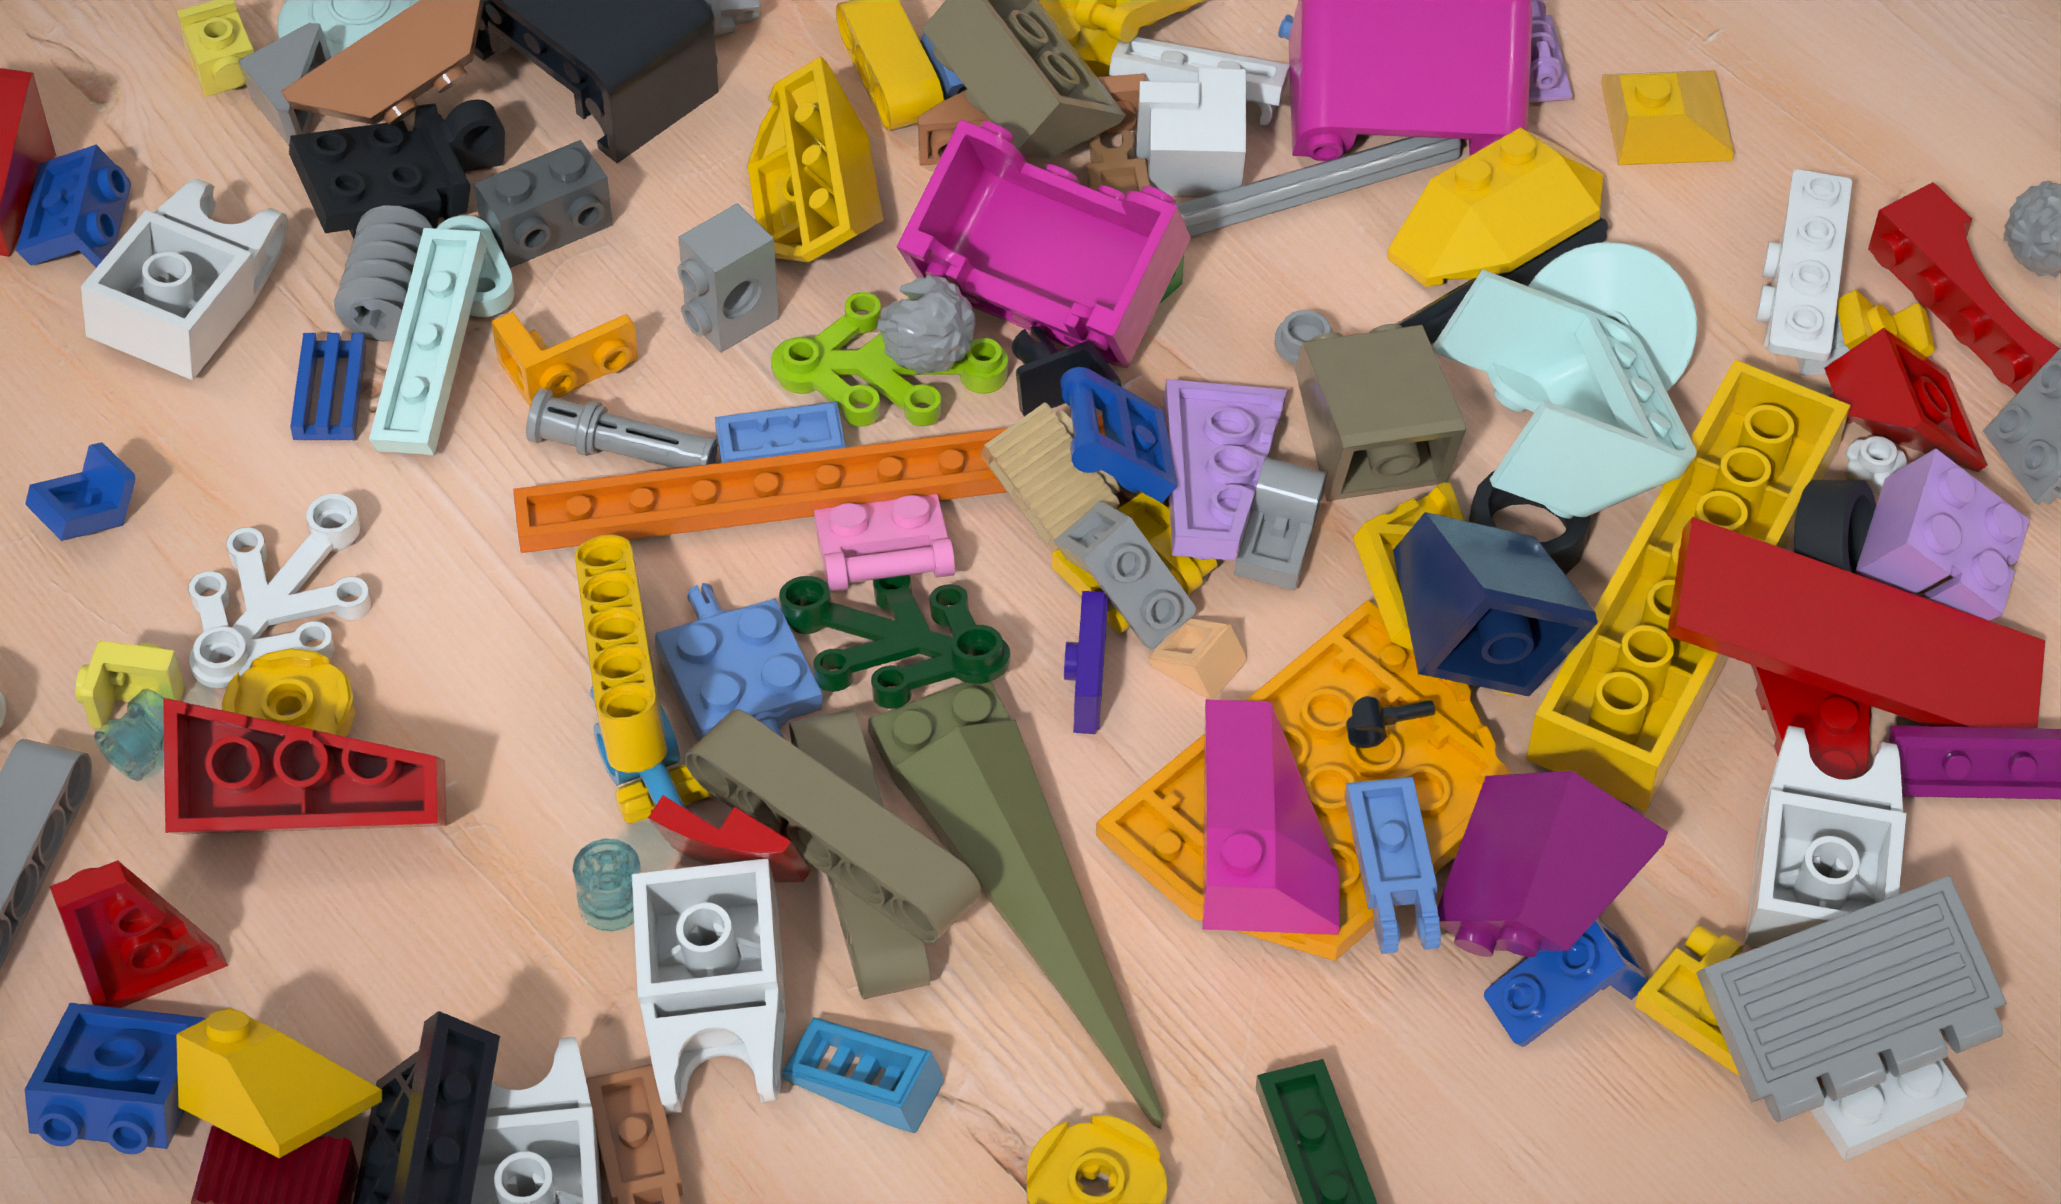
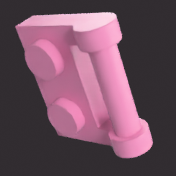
[814,494,955,592]

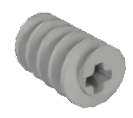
[334,205,432,342]

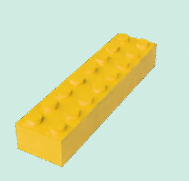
[1526,359,1851,812]

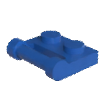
[1060,367,1177,503]

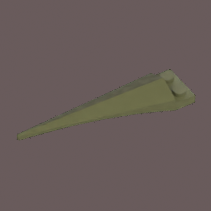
[868,681,1164,1129]

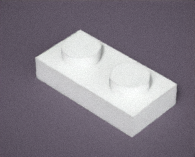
[1810,1060,1967,1162]

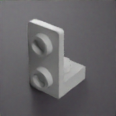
[1053,500,1197,649]

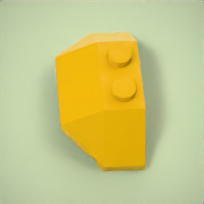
[747,56,884,263]
[1387,127,1603,287]

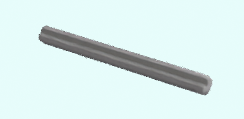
[1176,137,1461,237]

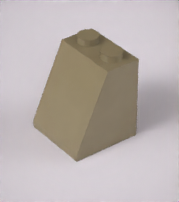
[1295,324,1466,501]

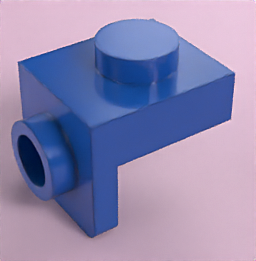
[25,442,136,541]

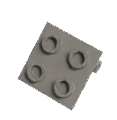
[1983,348,2061,505]

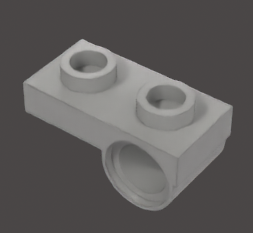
[1234,457,1327,590]

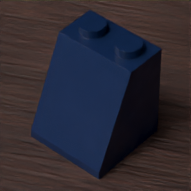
[1393,512,1598,697]

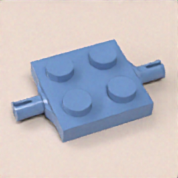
[655,583,823,741]

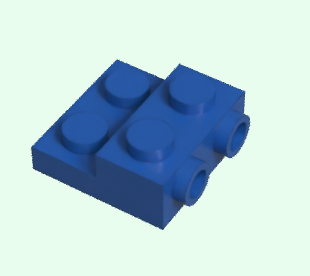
[24,1003,205,1154]

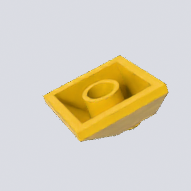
[1601,70,1734,165]
[176,1007,382,1158]

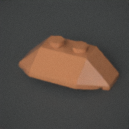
[280,0,484,125]

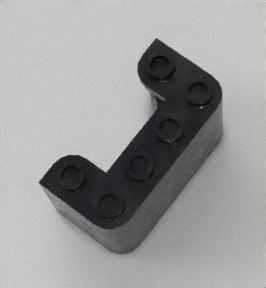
[474,0,719,163]

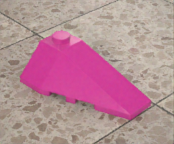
[1202,699,1339,935]

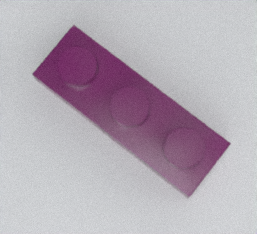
[1889,726,2061,799]

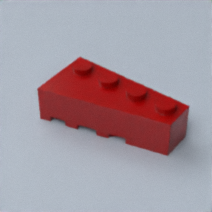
[163,697,447,835]

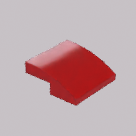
[648,795,811,882]

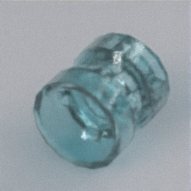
[94,689,164,781]
[572,838,642,931]

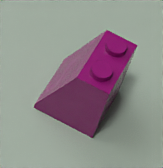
[1437,771,1668,957]

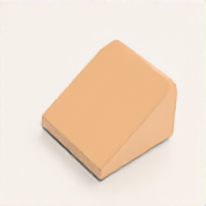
[1148,618,1246,699]

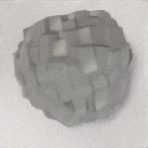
[2004,181,2061,278]
[877,275,976,374]

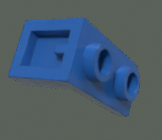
[1484,918,1649,1047]

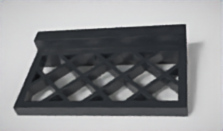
[353,1011,500,1204]

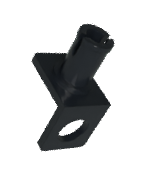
[1012,326,1122,417]

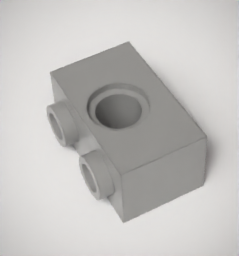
[677,203,779,353]

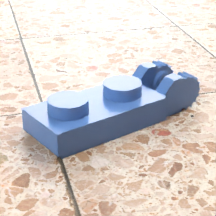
[1345,777,1441,954]

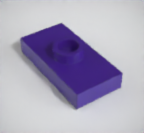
[1064,591,1108,734]

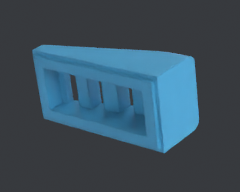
[782,1017,943,1133]

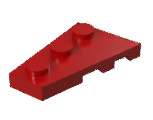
[49,860,228,1008]

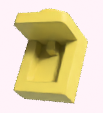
[75,640,185,729]

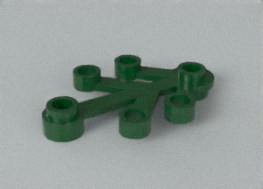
[779,575,1011,709]

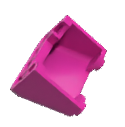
[1288,0,1532,161]

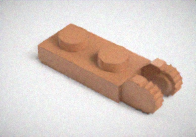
[586,1064,683,1204]

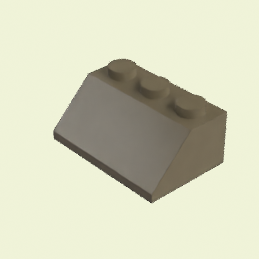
[922,0,1126,159]

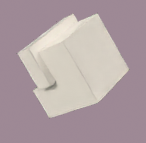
[1136,68,1246,197]

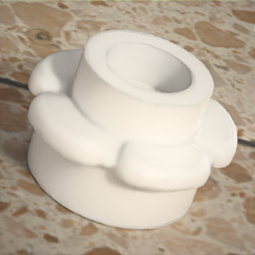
[1846,436,1907,493]

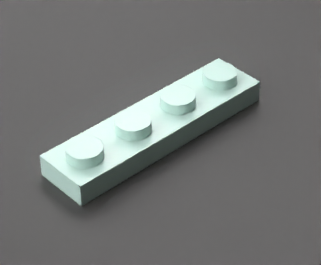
[369,228,487,455]

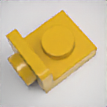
[1837,289,1935,357]

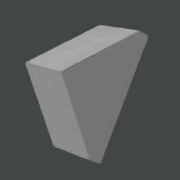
[238,23,331,146]

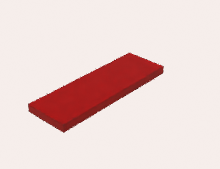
[1667,517,2045,728]

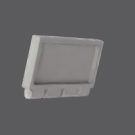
[1696,875,2007,1123]

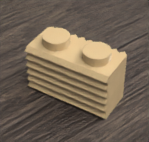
[980,403,1120,552]

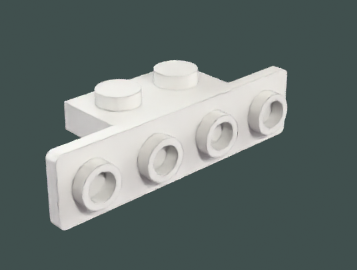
[1756,169,1852,362]

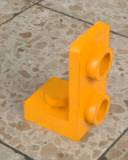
[492,312,638,407]

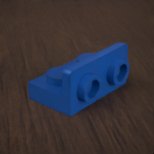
[16,144,131,268]

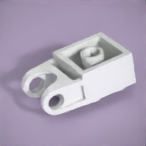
[81,179,288,380]
[1744,726,1907,947]
[632,858,786,1114]
[471,1037,602,1204]

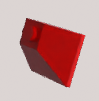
[1824,328,1988,472]

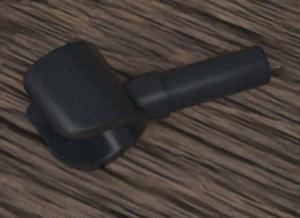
[1346,696,1435,748]

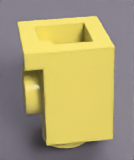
[177,0,254,97]

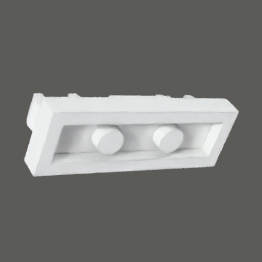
[1109,37,1290,126]

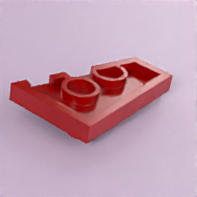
[1751,665,1870,780]

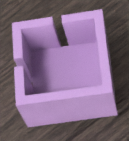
[1856,448,2030,621]

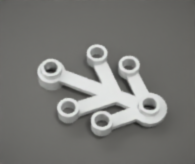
[188,494,372,689]

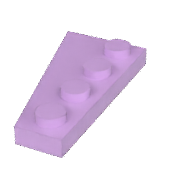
[1163,379,1287,561]

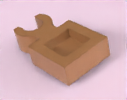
[1087,130,1150,195]

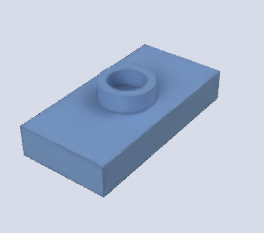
[715,402,845,463]

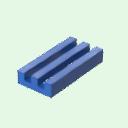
[290,333,367,440]

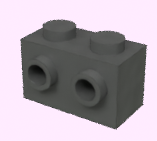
[474,140,613,268]

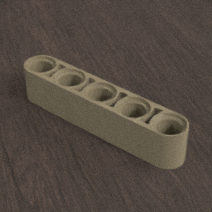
[684,709,982,943]
[789,709,931,1000]

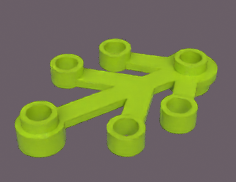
[771,292,1008,427]

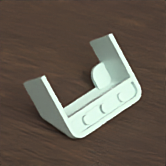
[1432,269,1697,519]

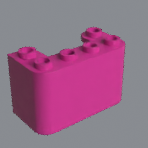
[896,119,1191,368]

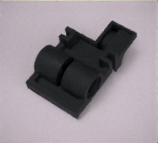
[289,99,505,239]

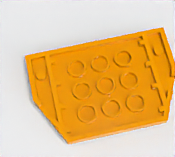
[1096,600,1510,961]

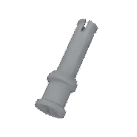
[526,388,718,469]

